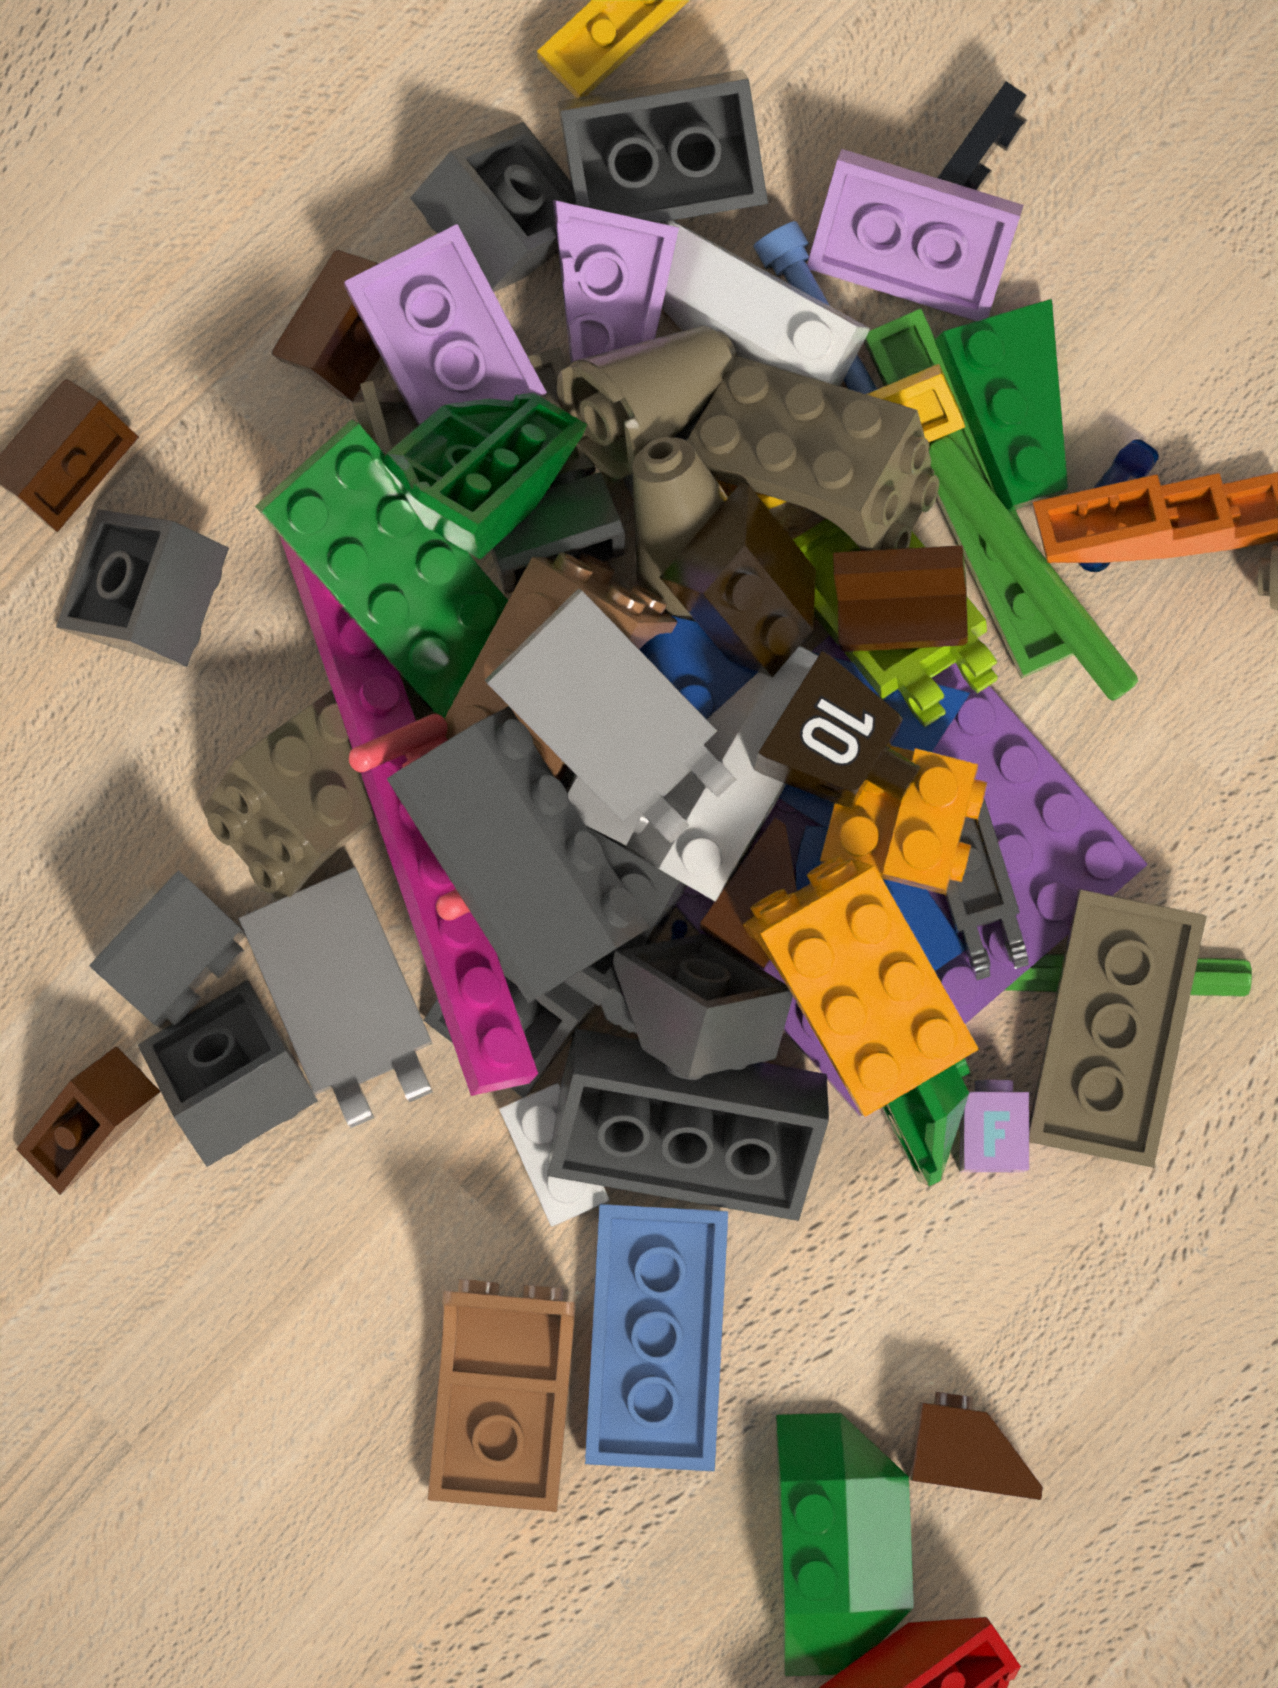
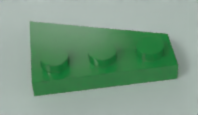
[935,299,1068,512]

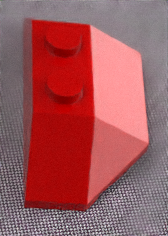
[819,1617,1021,1688]

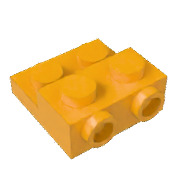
[820,746,987,895]

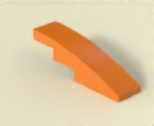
[1033,472,1278,563]

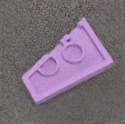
[553,200,679,363]

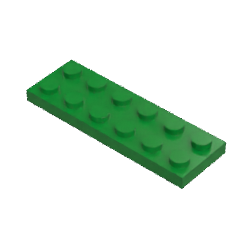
[255,419,509,719]

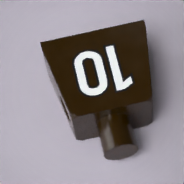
[754,651,921,808]

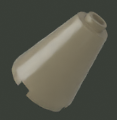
[557,325,737,479]
[632,437,728,616]

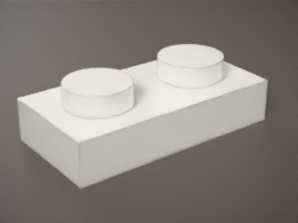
[499,1083,610,1227]

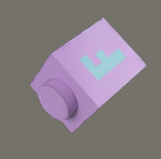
[960,1080,1029,1173]

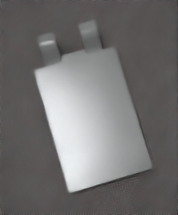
[484,588,737,843]
[238,867,433,1128]

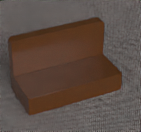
[272,250,381,401]
[0,379,139,533]
[833,545,968,652]

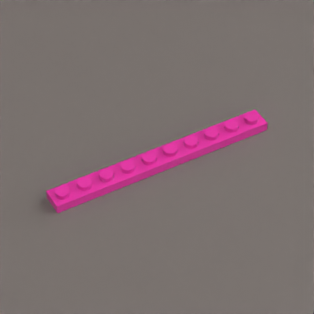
[279,535,538,1096]

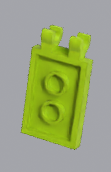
[793,519,998,727]

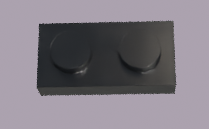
[938,81,1027,191]

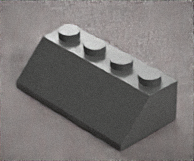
[387,706,649,1004]
[547,1028,829,1221]

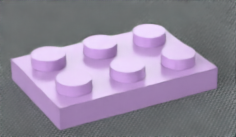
[807,149,1024,321]
[344,224,547,426]

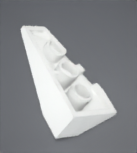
[659,220,871,386]
[627,646,818,901]

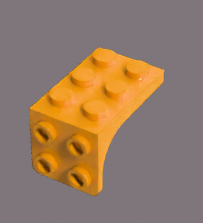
[743,856,979,1117]

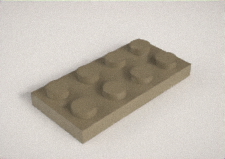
[1029,889,1207,1168]

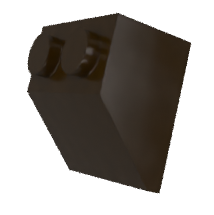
[659,482,816,678]

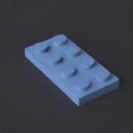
[585,1204,728,1472]

